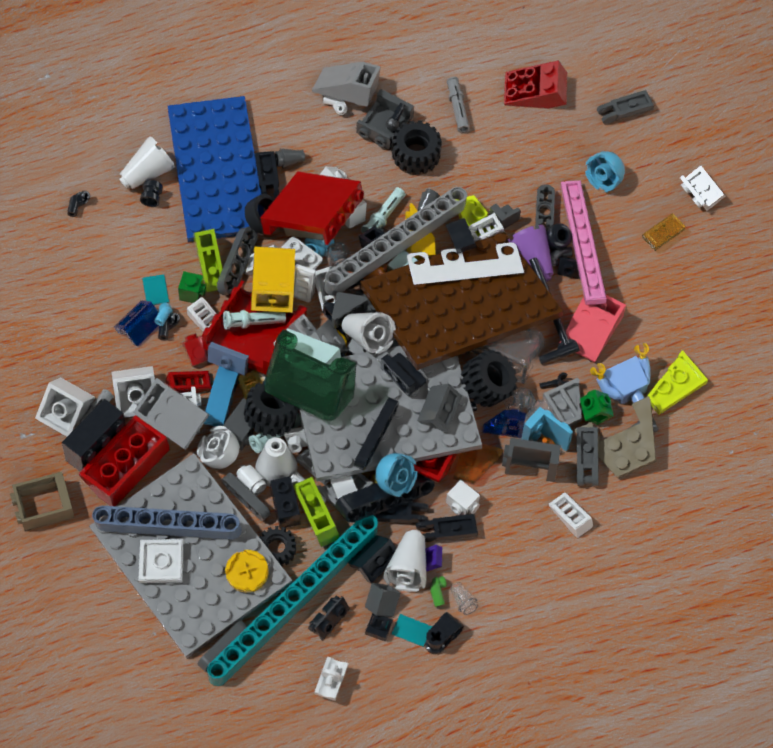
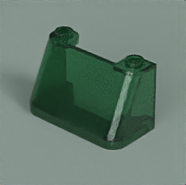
[264,329,357,421]

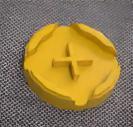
[225,549,269,593]

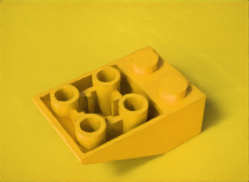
[251,246,295,313]

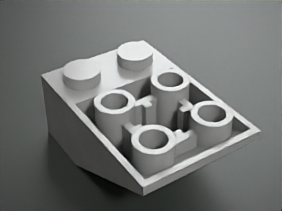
[312,62,381,107]
[133,378,209,450]

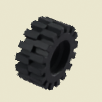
[259,526,296,567]

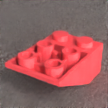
[559,295,626,363]

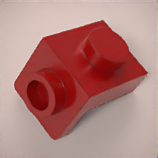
[181,333,208,366]

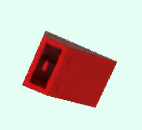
[504,60,567,109]

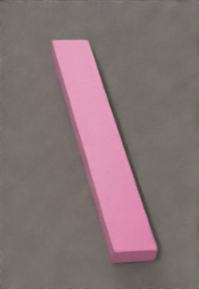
[561,180,606,305]

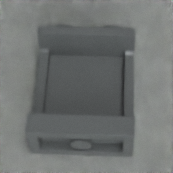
[356,89,414,150]
[502,438,561,482]

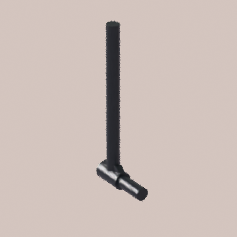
[529,257,580,364]

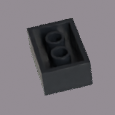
[62,399,125,472]

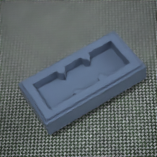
[208,342,249,376]

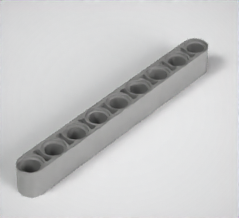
[324,187,467,296]

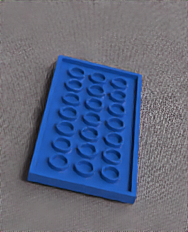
[167,96,264,242]

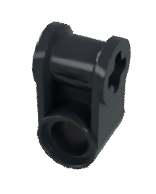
[425,612,464,654]

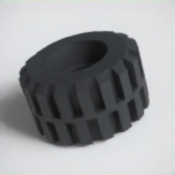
[392,120,442,175]
[461,350,518,407]
[244,381,299,437]

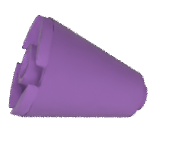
[508,225,553,282]

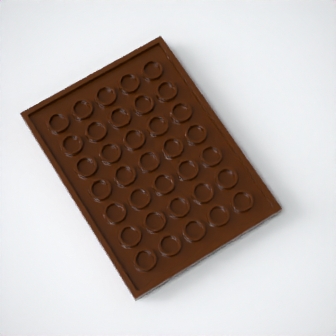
[360,232,563,370]

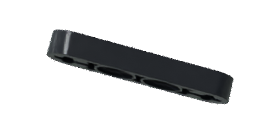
[354,397,399,470]

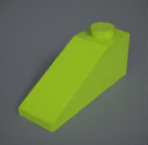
[193,229,222,292]
[293,477,340,547]

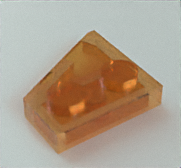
[453,444,503,484]

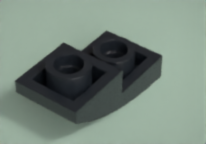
[446,218,476,254]

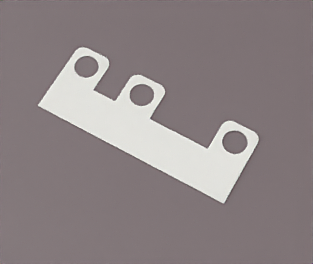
[407,243,524,285]

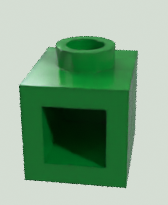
[178,271,207,303]

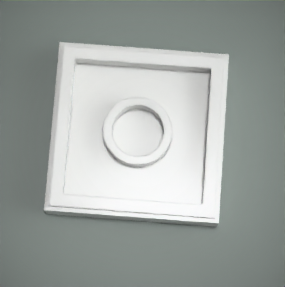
[138,539,184,583]

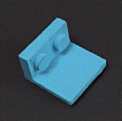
[521,407,573,451]

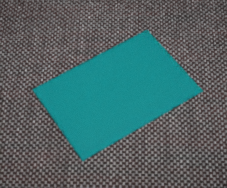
[142,274,169,306]
[391,614,432,647]

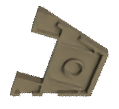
[575,396,657,479]

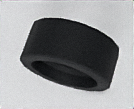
[245,194,279,234]

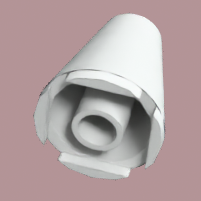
[119,136,175,189]
[342,312,396,354]
[255,437,297,487]
[384,530,427,592]

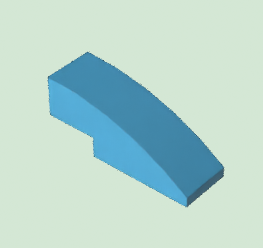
[204,366,239,427]

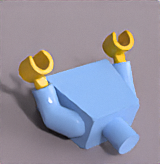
[590,343,651,404]

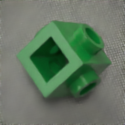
[580,390,614,425]

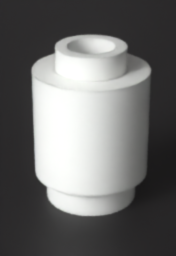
[236,465,267,496]

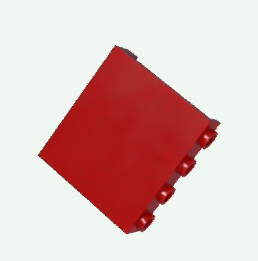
[261,171,364,245]
[202,281,307,376]

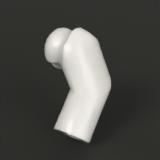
[323,96,348,115]

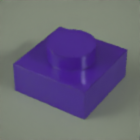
[425,544,443,572]

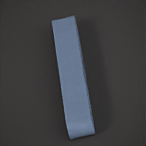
[92,506,242,539]

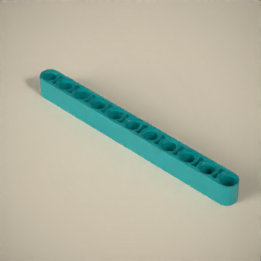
[207,515,378,686]

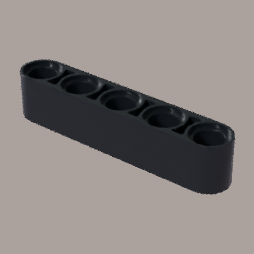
[335,473,435,523]

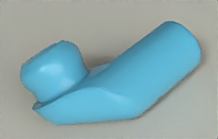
[154,303,173,326]

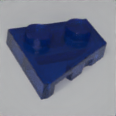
[482,409,526,438]

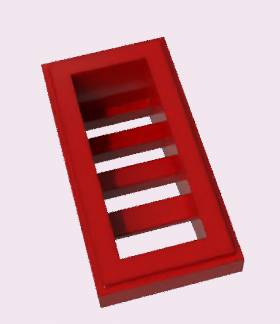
[166,371,212,393]

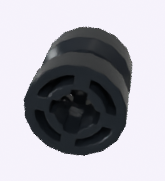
[140,180,163,207]

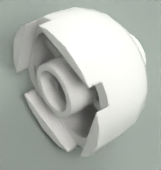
[197,426,240,469]

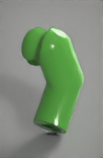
[430,576,447,607]

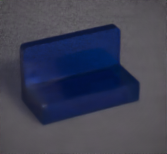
[114,300,159,346]

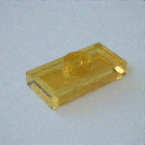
[642,213,686,251]

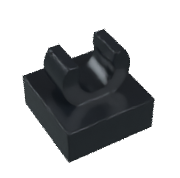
[365,613,393,642]

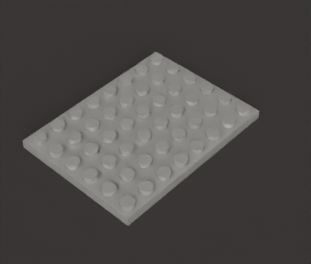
[289,346,482,482]
[89,453,293,658]

